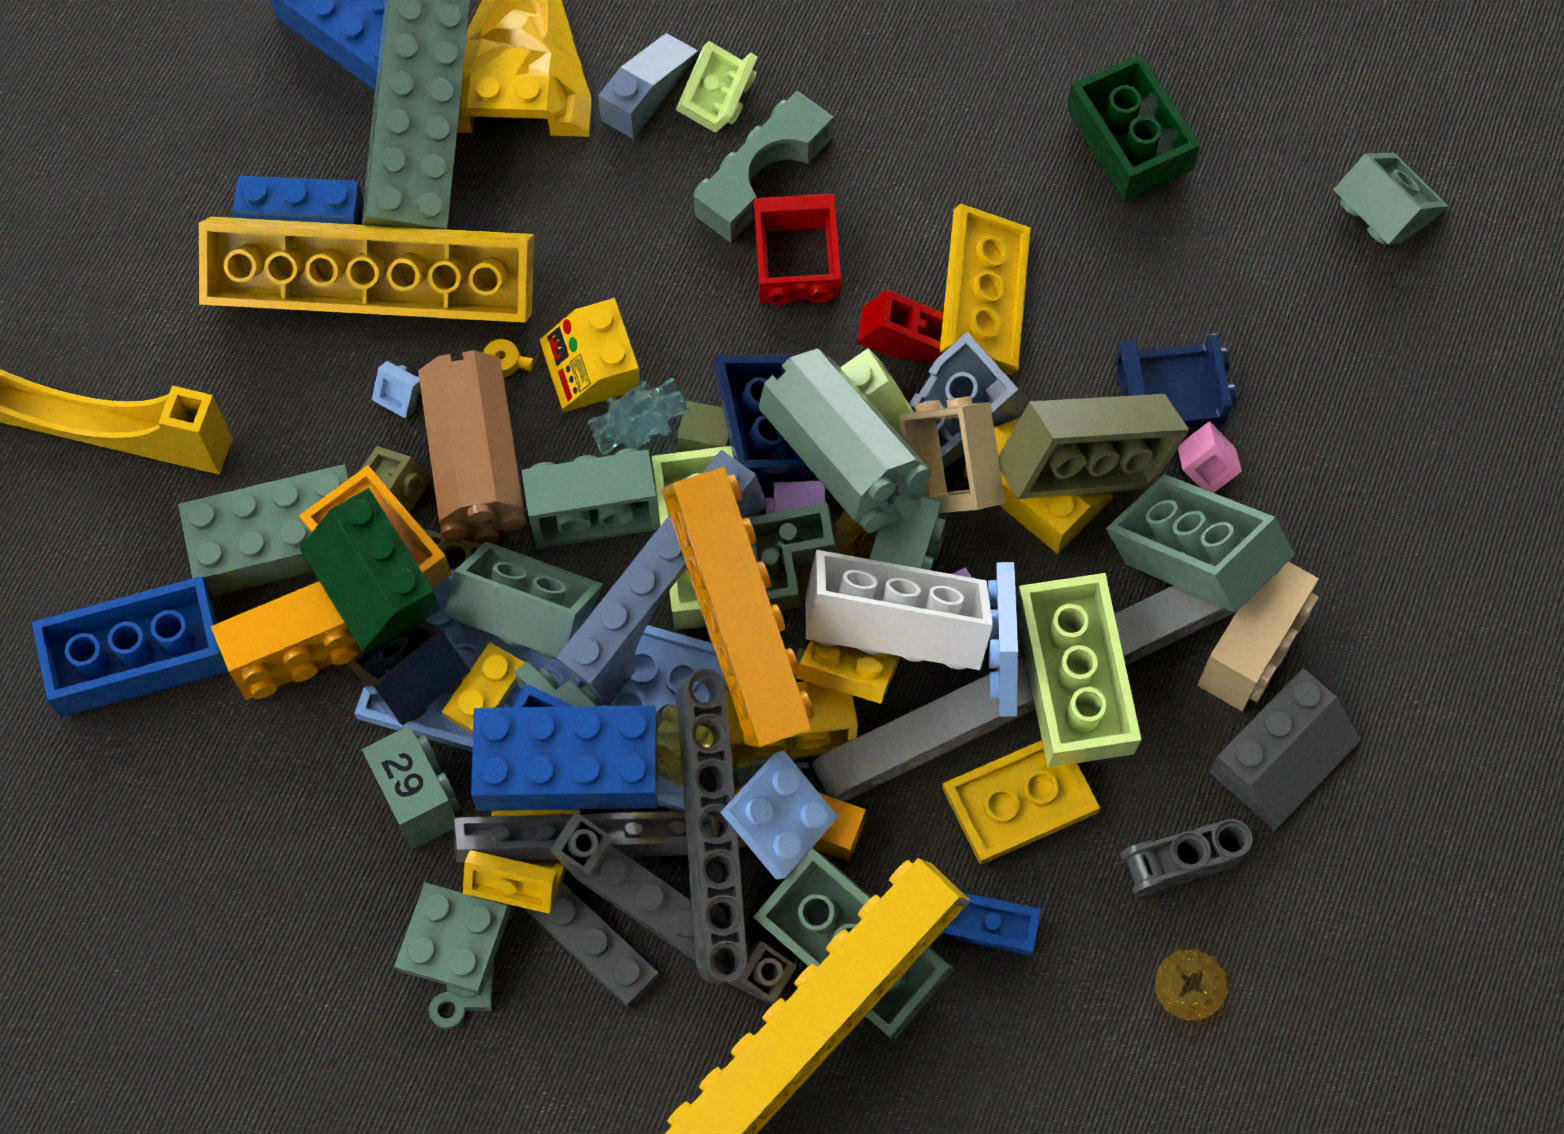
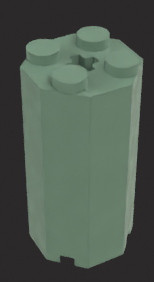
[759,348,931,533]

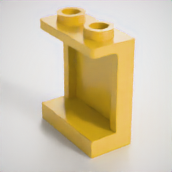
[463,809,580,914]

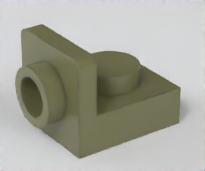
[361,446,431,512]

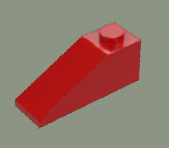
[857,289,943,363]

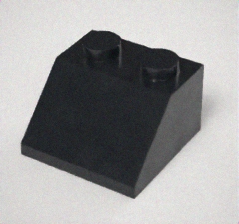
[345,619,471,726]

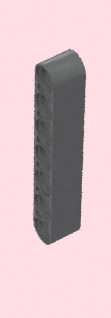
[676,669,747,984]

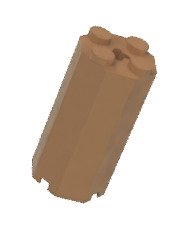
[418,350,527,545]

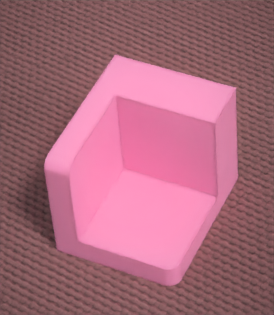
[1178,421,1242,493]

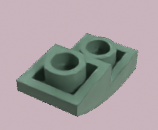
[514,661,601,707]

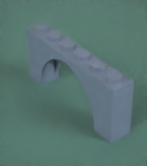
[556,450,767,706]

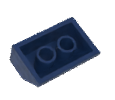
[713,355,813,490]

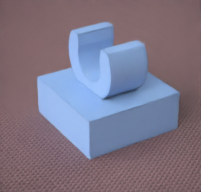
[372,361,421,419]

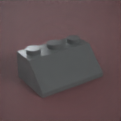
[1209,668,1361,831]

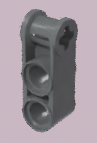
[1120,819,1253,897]

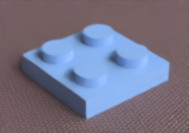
[720,751,838,879]

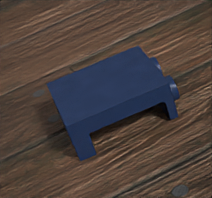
[1115,333,1237,427]

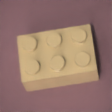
[1197,561,1319,711]

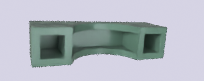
[693,90,834,243]

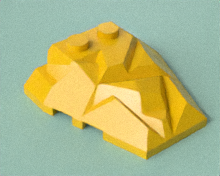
[457,0,592,137]

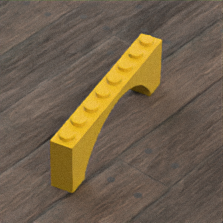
[0,369,233,475]

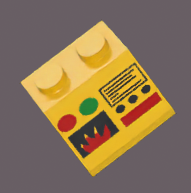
[540,298,641,413]

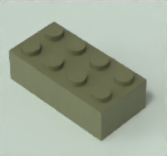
[998,394,1189,499]

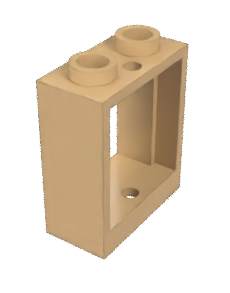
[899,396,1005,513]

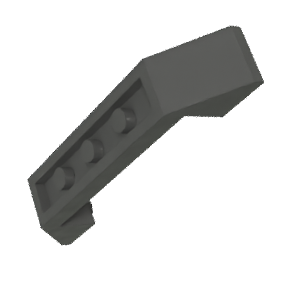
[550,812,797,1004]

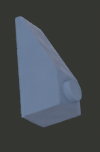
[598,33,699,139]

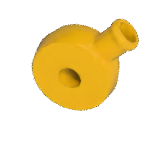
[483,339,534,378]

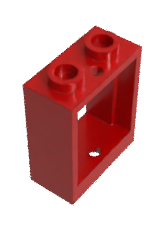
[754,194,841,305]

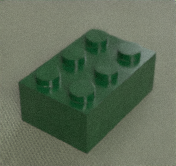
[1067,53,1200,201]

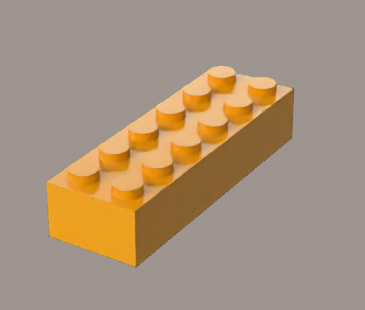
[661,466,814,747]

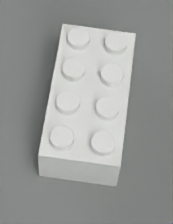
[805,550,993,670]

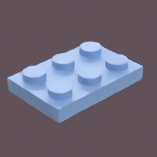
[988,562,1018,716]

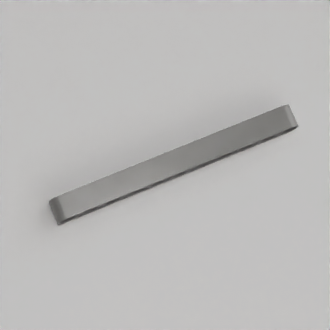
[812,586,1234,802]

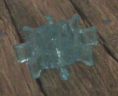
[587,378,690,454]

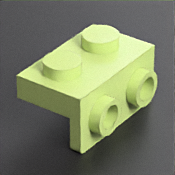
[676,41,757,133]

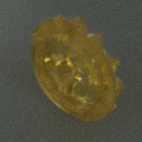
[1155,948,1228,1021]

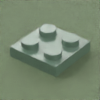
[394,882,511,995]

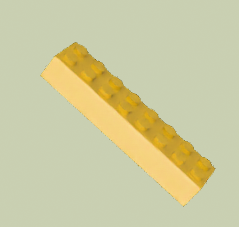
[199,217,534,323]
[665,858,971,1134]

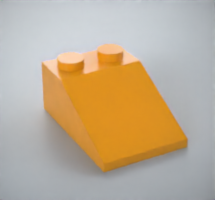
[299,465,452,589]

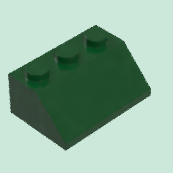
[300,488,440,654]

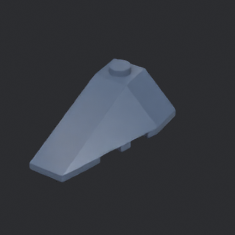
[909,332,1029,469]

